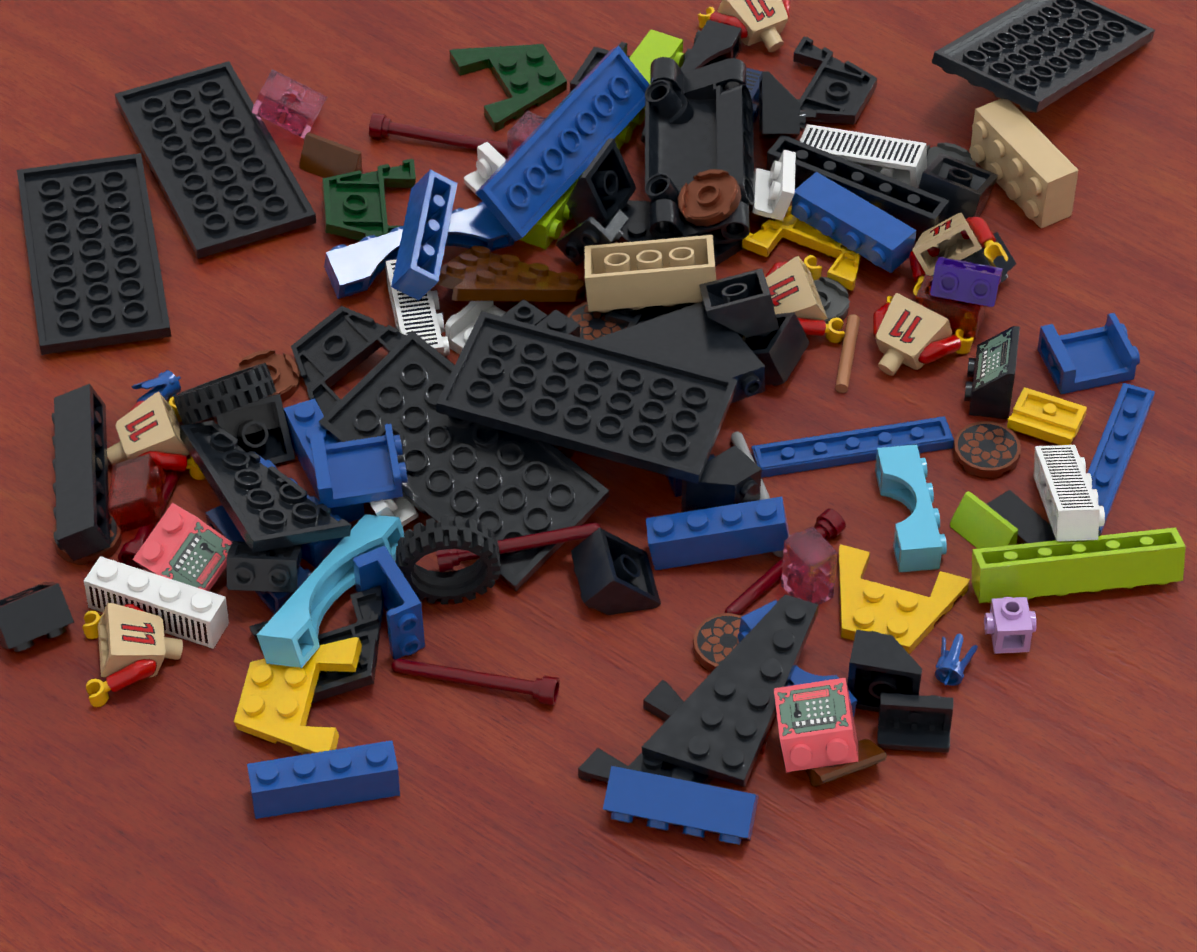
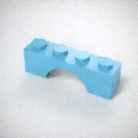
[875,444,947,572]

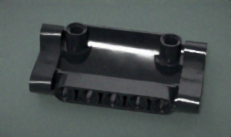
[644,57,755,245]

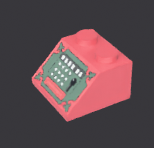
[132,503,232,591]
[774,677,859,772]

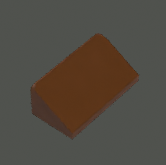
[299,132,363,178]
[806,739,887,787]

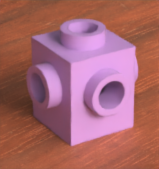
[984,597,1036,654]

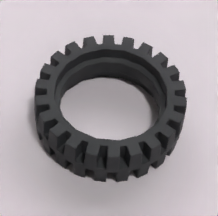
[173,363,276,425]
[396,516,500,604]

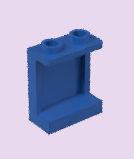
[1037,313,1140,394]
[309,424,408,508]
[353,545,425,659]

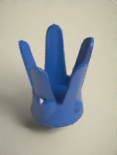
[131,370,181,402]
[935,634,978,686]

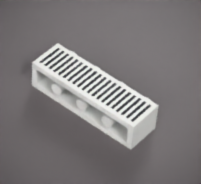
[800,124,927,188]
[385,259,450,356]
[1033,445,1105,541]
[84,556,229,649]

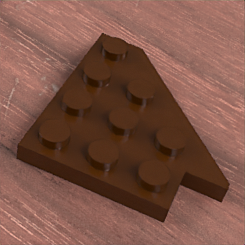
[437,246,586,302]

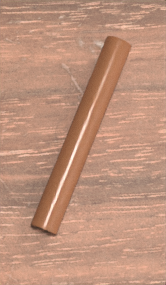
[835,314,860,393]

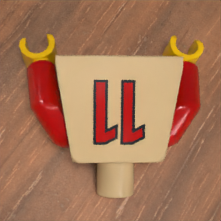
[698,0,791,52]
[909,212,1008,304]
[765,255,845,343]
[873,293,974,376]
[107,392,205,480]
[82,602,183,707]

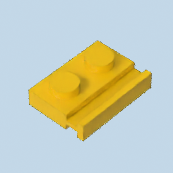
[1007,387,1087,445]

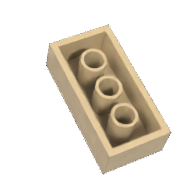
[969,99,1079,229]
[585,235,717,313]

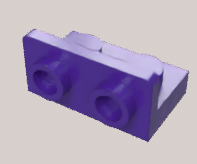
[930,257,1003,307]

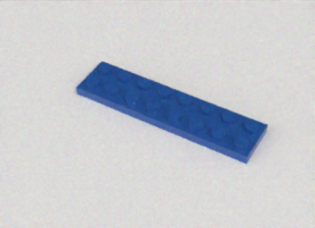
[475,45,650,241]

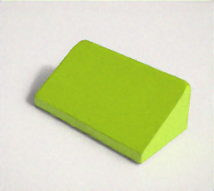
[950,491,1018,549]

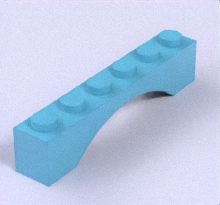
[257,514,404,668]

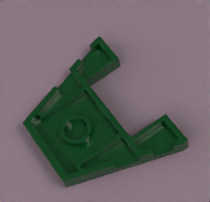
[449,44,567,132]
[322,159,416,241]

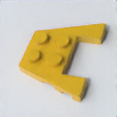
[742,205,861,291]
[838,544,970,654]
[234,637,362,754]

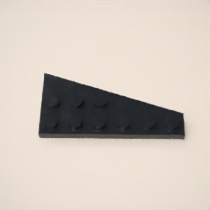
[180,421,351,553]
[642,594,819,787]

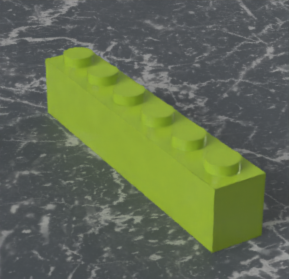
[971,527,1186,603]

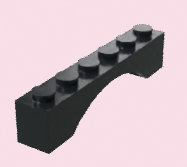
[641,20,742,143]

